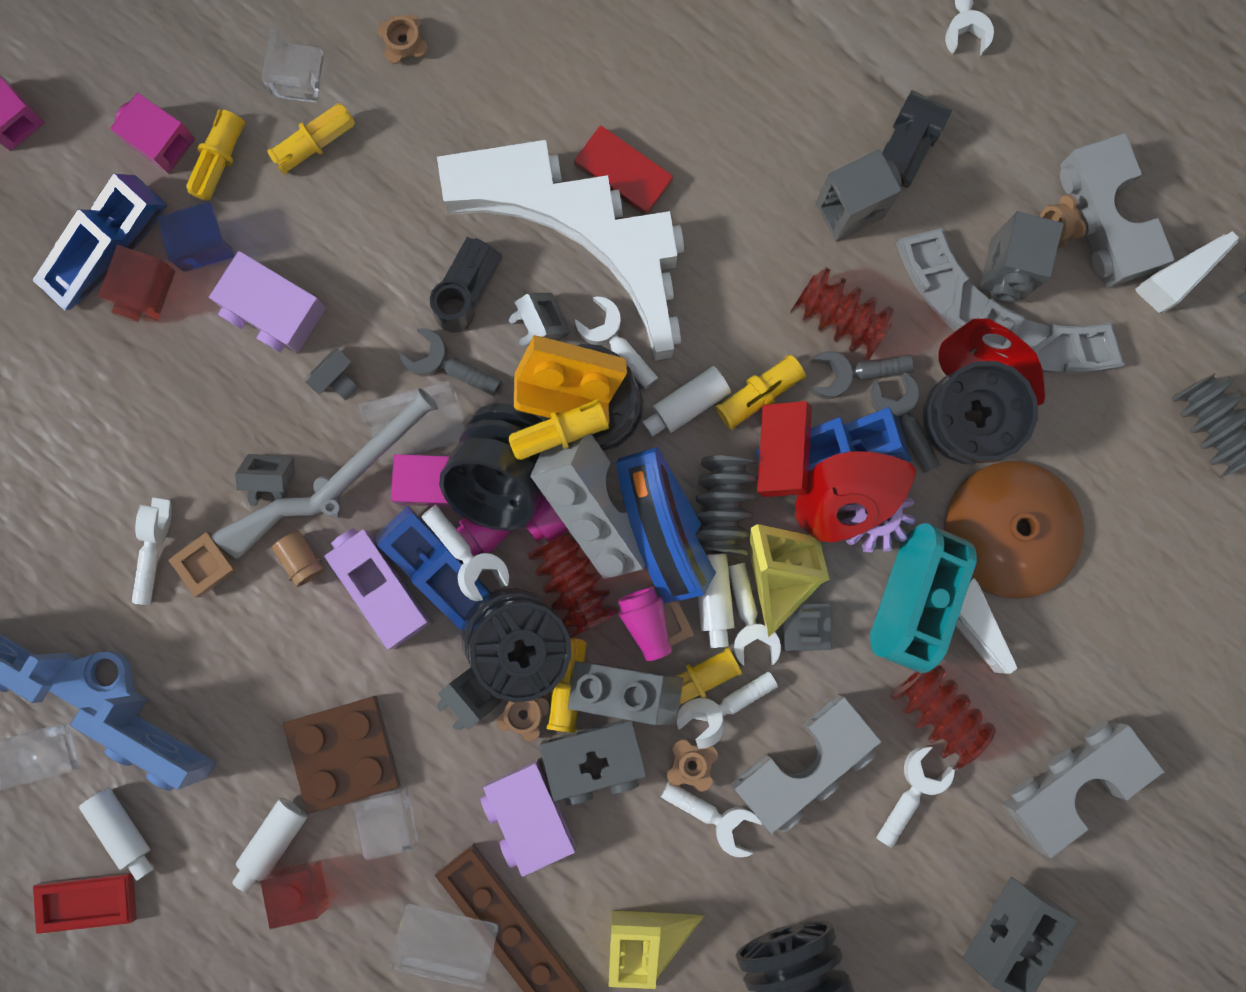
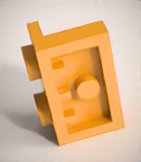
[514,335,627,431]

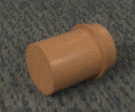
[272,531,325,587]

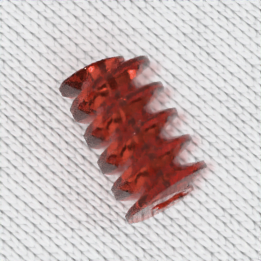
[790,266,893,362]
[527,534,619,638]
[890,665,996,770]

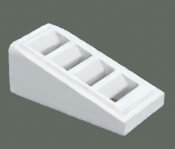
[1135,231,1239,313]
[956,578,1017,674]

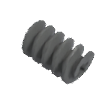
[1171,373,1246,477]
[695,455,758,556]

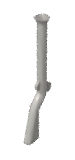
[211,388,438,559]

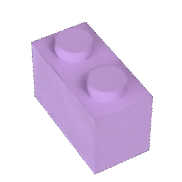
[209,251,327,354]
[480,759,576,877]

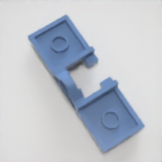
[0,634,217,791]

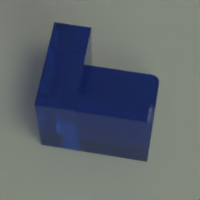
[157,202,234,272]

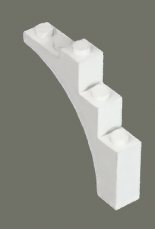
[437,140,684,361]

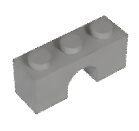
[1060,133,1175,289]
[531,434,645,579]
[731,695,881,835]
[1002,721,1164,858]

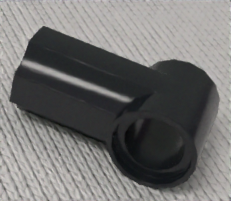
[882,90,952,188]
[430,237,502,333]

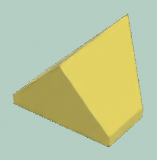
[749,524,830,638]
[609,910,705,989]

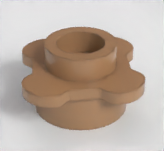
[378,14,428,64]
[1040,195,1086,248]
[496,697,550,742]
[667,739,718,792]

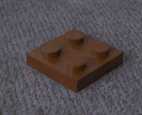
[283,696,401,814]

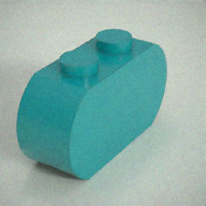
[870,523,977,673]

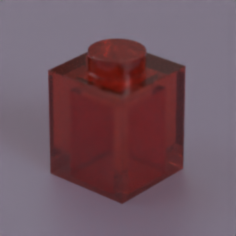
[98,245,176,323]
[260,860,330,929]

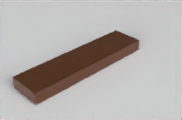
[435,843,588,992]

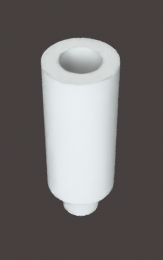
[642,366,731,437]
[698,554,735,648]
[79,787,154,881]
[232,798,308,892]

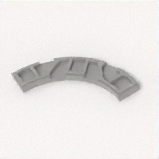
[896,228,1125,374]

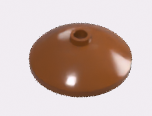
[944,461,1084,599]

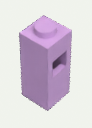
[324,528,433,650]

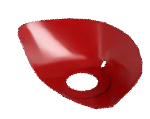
[938,318,1046,406]
[795,451,916,543]

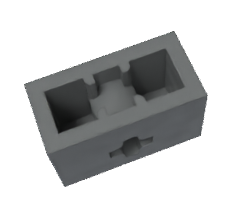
[816,149,902,241]
[979,211,1064,302]
[568,661,683,725]
[539,719,646,806]
[963,877,1078,992]

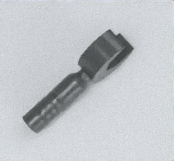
[399,328,502,397]
[810,351,913,399]
[870,372,940,473]

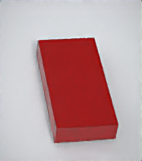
[574,125,673,215]
[757,401,812,497]
[33,872,137,934]

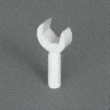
[945,0,994,56]
[575,297,658,390]
[132,497,172,605]
[421,505,509,602]
[728,563,781,666]
[677,672,778,749]
[876,745,955,848]
[660,782,762,857]

